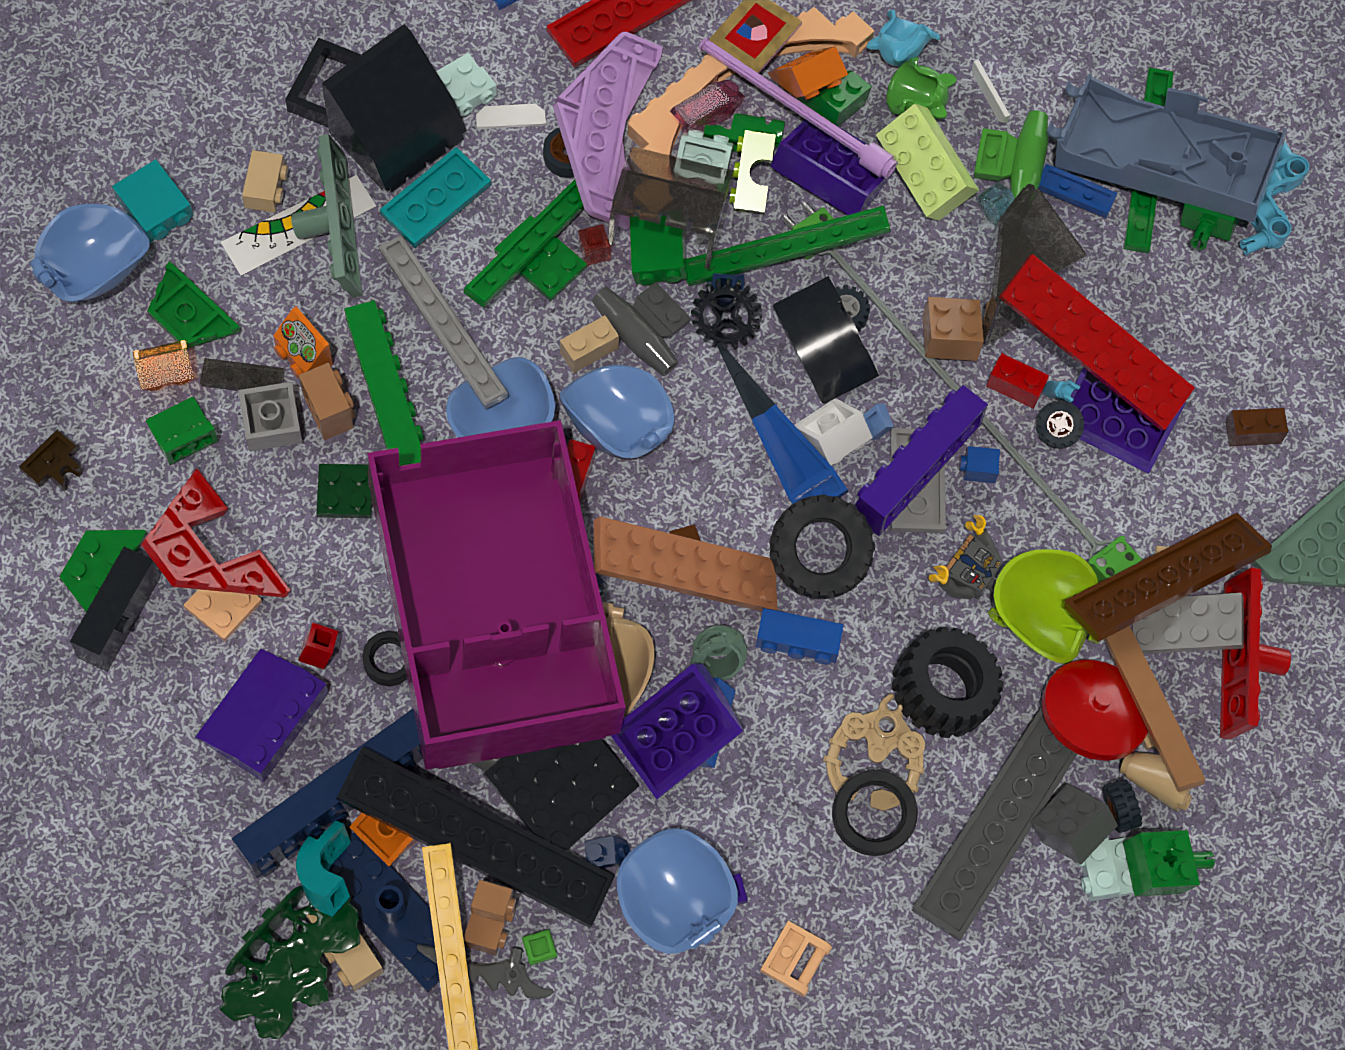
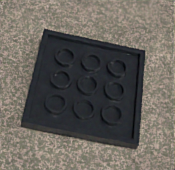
[483,739,640,851]

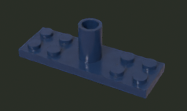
[328,832,470,993]

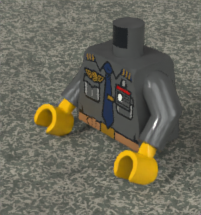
[929,515,1003,600]

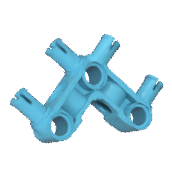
[1239,142,1309,255]

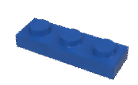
[1038,163,1117,218]

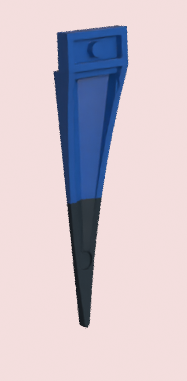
[717,341,848,504]

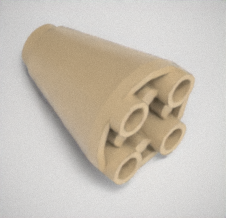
[1120,752,1202,812]

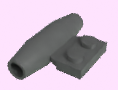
[592,282,691,376]

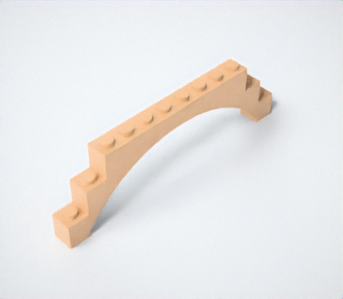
[627,2,874,215]

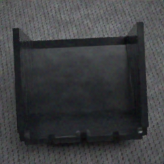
[322,24,466,193]

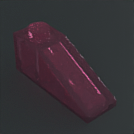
[670,79,745,129]

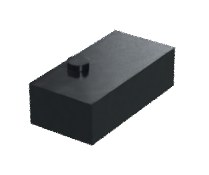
[70,546,160,672]

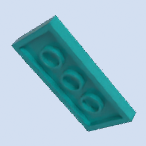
[379,147,492,248]

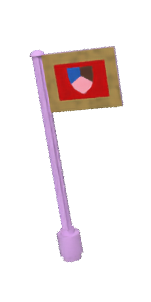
[699,0,898,179]

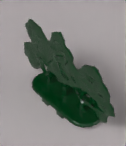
[220,886,360,1039]

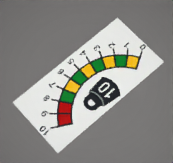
[221,175,376,275]

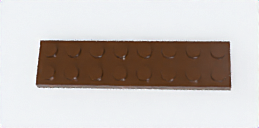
[1064,513,1272,642]

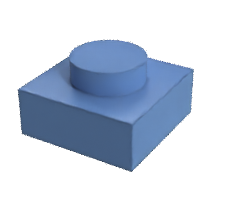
[863,404,894,440]

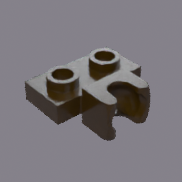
[19,429,83,491]

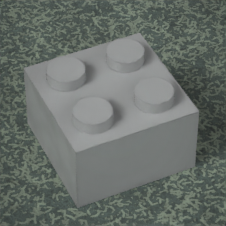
[238,382,303,452]

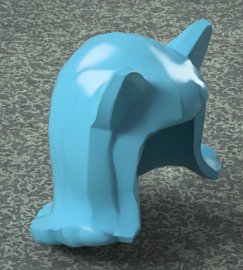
[866,10,940,67]

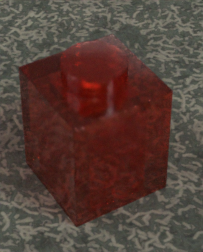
[578,224,611,266]

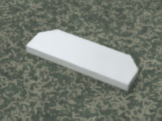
[972,60,1010,124]
[476,104,546,129]

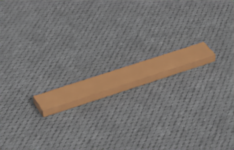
[1104,626,1206,792]

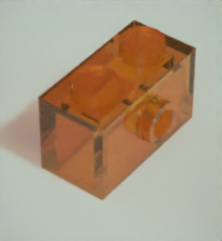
[133,340,194,391]

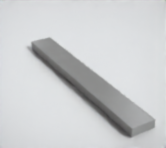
[379,235,508,410]

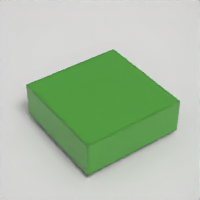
[522,929,557,966]

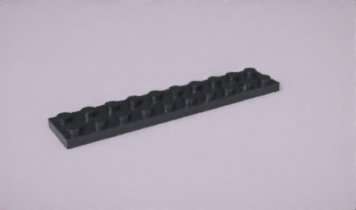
[336,747,615,928]

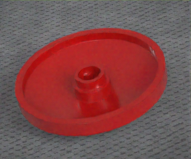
[1042,660,1149,761]

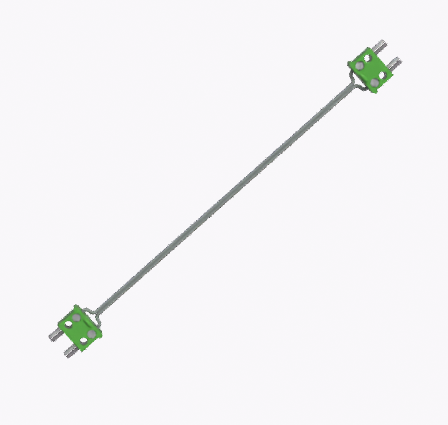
[782,200,1142,583]

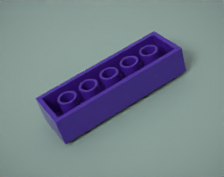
[855,385,988,537]

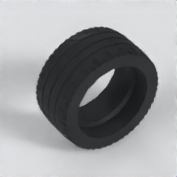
[832,770,918,856]

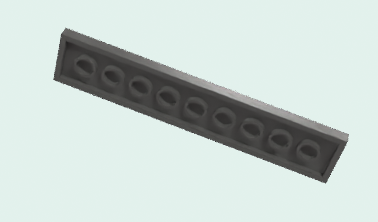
[912,707,1077,941]

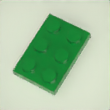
[494,215,587,302]

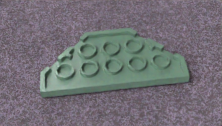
[1252,481,1345,588]

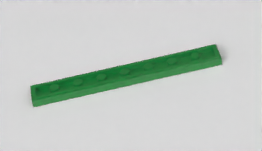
[1123,67,1174,254]
[463,179,584,308]
[687,206,891,286]

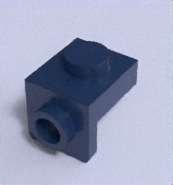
[584,835,630,869]

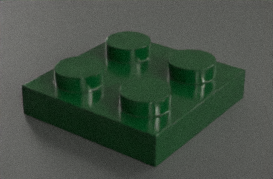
[316,464,372,518]

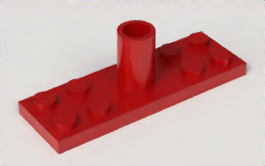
[1220,567,1291,739]

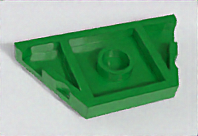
[147,261,240,349]
[59,530,148,612]

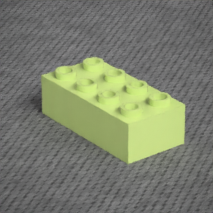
[876,103,979,221]

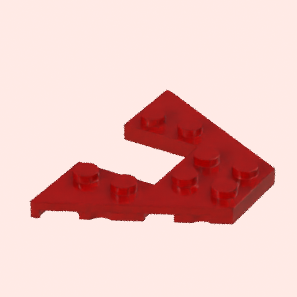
[141,469,291,598]

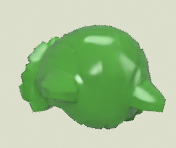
[886,57,957,119]

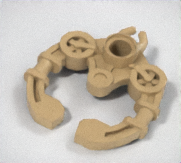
[823,693,925,811]

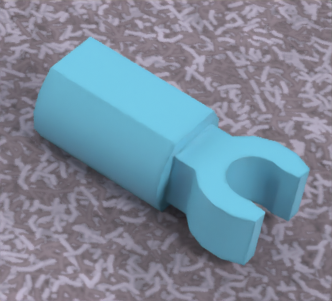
[1043,380,1080,402]

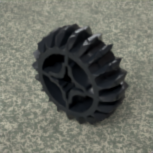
[691,278,763,350]

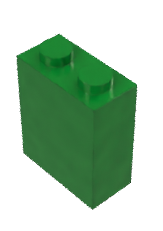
[630,211,688,285]

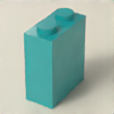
[112,159,193,243]

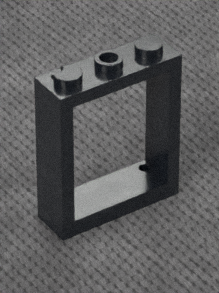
[285,37,361,128]

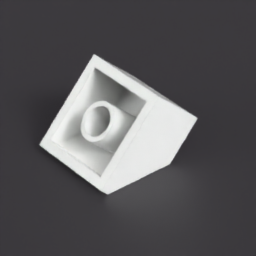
[795,398,873,465]

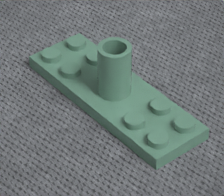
[291,134,363,298]

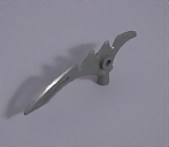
[417,945,554,999]

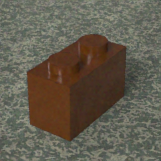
[1225,408,1288,447]

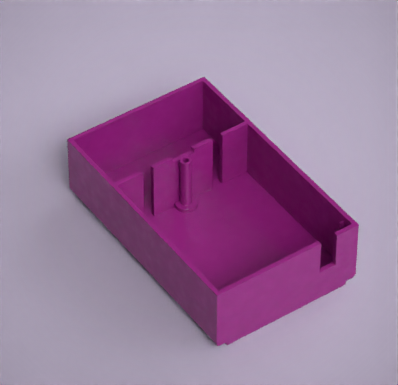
[367,420,626,770]

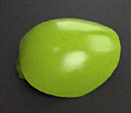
[994,549,1099,664]

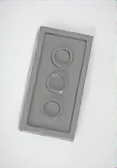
[890,428,946,533]
[1133,593,1244,654]

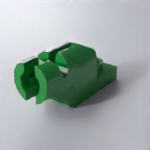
[703,113,785,153]

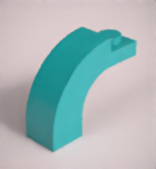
[296,820,351,917]

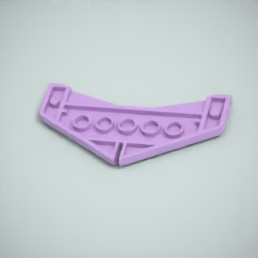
[553,32,663,230]

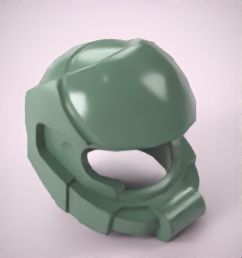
[689,625,747,681]

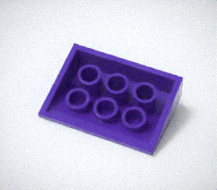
[770,119,897,215]
[1061,367,1186,474]
[195,649,329,782]
[611,663,744,799]

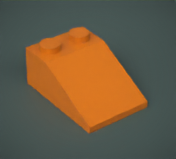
[768,46,848,100]

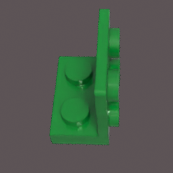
[146,397,218,465]

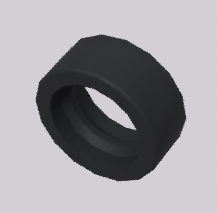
[362,631,407,687]

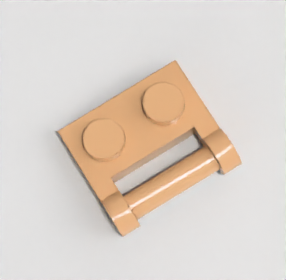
[760,921,832,997]

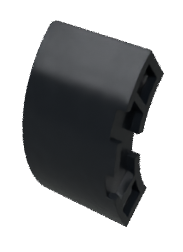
[773,276,879,403]

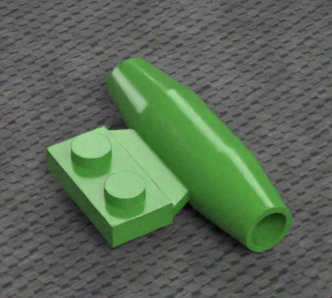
[974,110,1048,210]

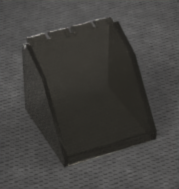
[608,147,734,269]
[981,184,1087,348]

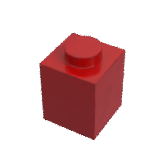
[298,622,339,670]

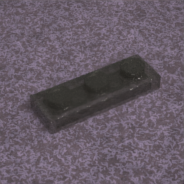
[200,358,285,391]

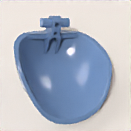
[30,204,149,302]
[446,357,555,437]
[560,365,674,458]
[617,828,738,954]

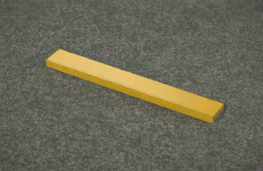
[422,843,478,1050]

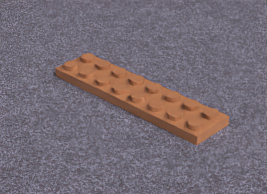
[594,516,778,611]

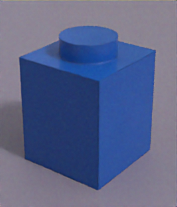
[959,446,1000,483]

